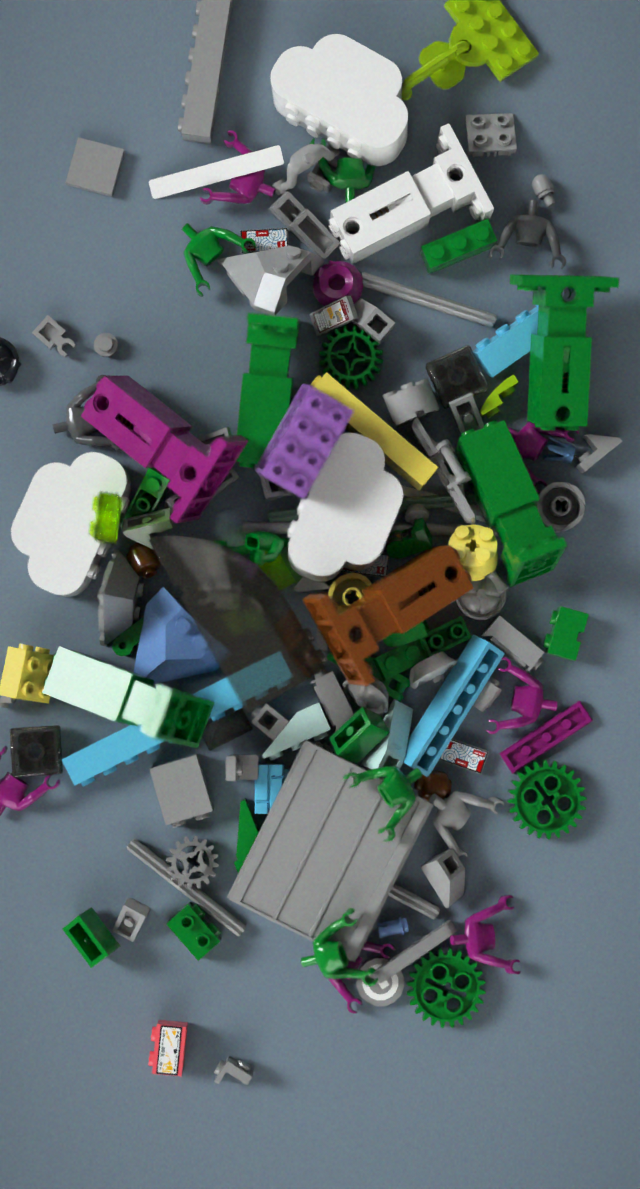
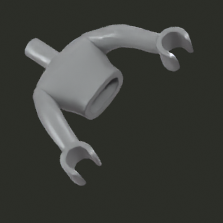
[271,144,340,196]
[430,791,504,858]

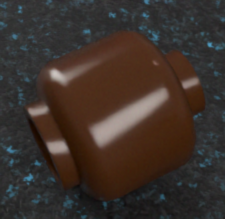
[126,542,161,579]
[414,770,452,801]

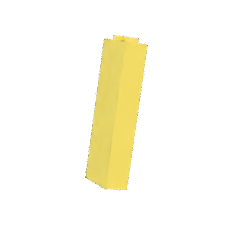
[310,372,438,491]

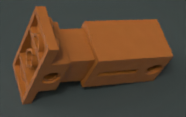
[302,545,474,686]

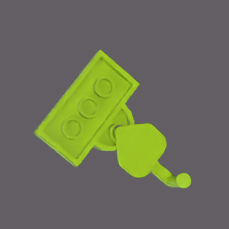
[401,0,539,101]

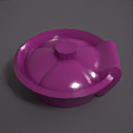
[313,260,363,306]

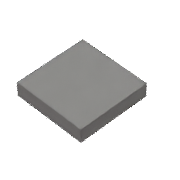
[66,137,125,197]

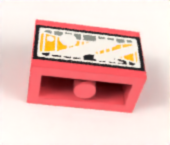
[148,1020,188,1076]

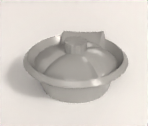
[456,571,508,620]
[410,651,458,689]
[342,677,389,715]

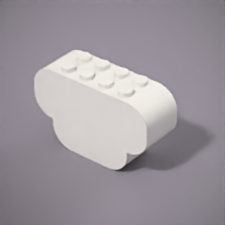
[271,34,408,166]
[287,433,403,582]
[11,452,131,597]

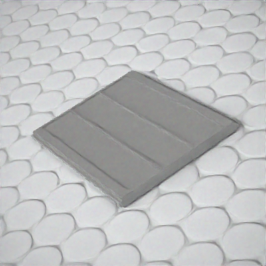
[227,739,434,962]

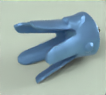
[542,436,580,464]

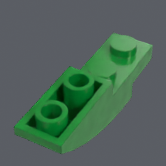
[373,616,472,681]

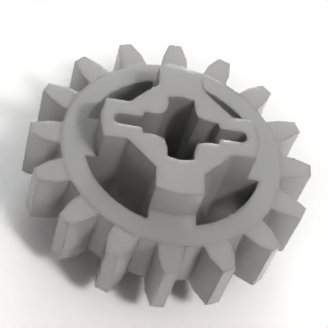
[166,836,219,890]

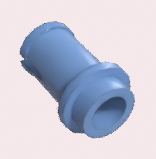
[378,916,409,938]

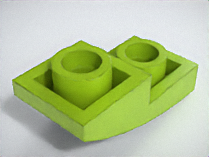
[479,374,519,419]

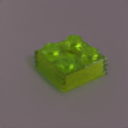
[89,491,122,545]

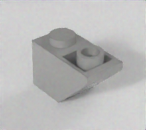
[351,298,395,344]
[421,848,465,908]

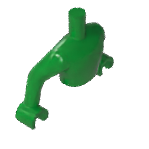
[310,138,376,203]
[182,223,256,297]
[212,531,290,565]
[343,766,422,842]
[301,908,379,986]

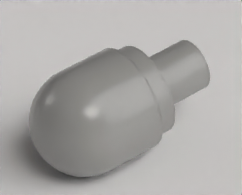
[532,174,556,208]

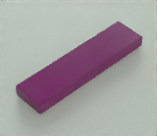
[499,700,593,774]

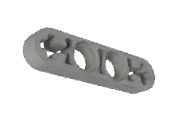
[373,920,457,983]

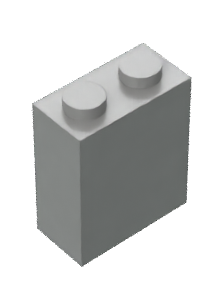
[150,754,214,828]

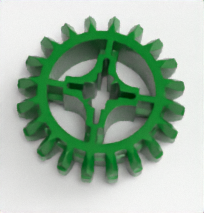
[319,325,383,390]

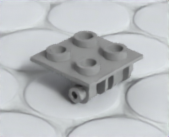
[465,113,517,157]

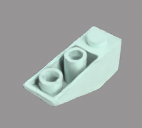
[362,699,413,770]
[262,702,331,761]

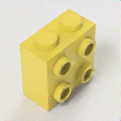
[0,643,54,704]

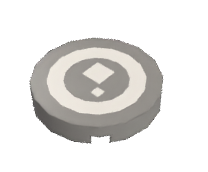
[356,957,404,1006]

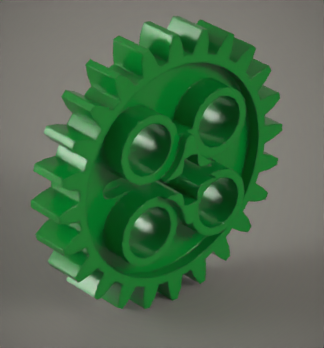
[507,760,587,839]
[406,947,486,1028]

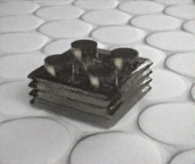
[425,345,488,409]
[10,725,63,777]

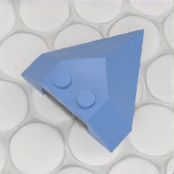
[134,587,233,684]

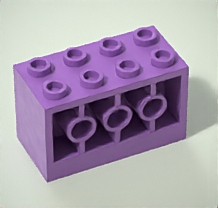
[254,384,354,499]

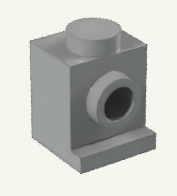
[251,703,289,740]

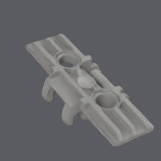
[412,418,476,525]

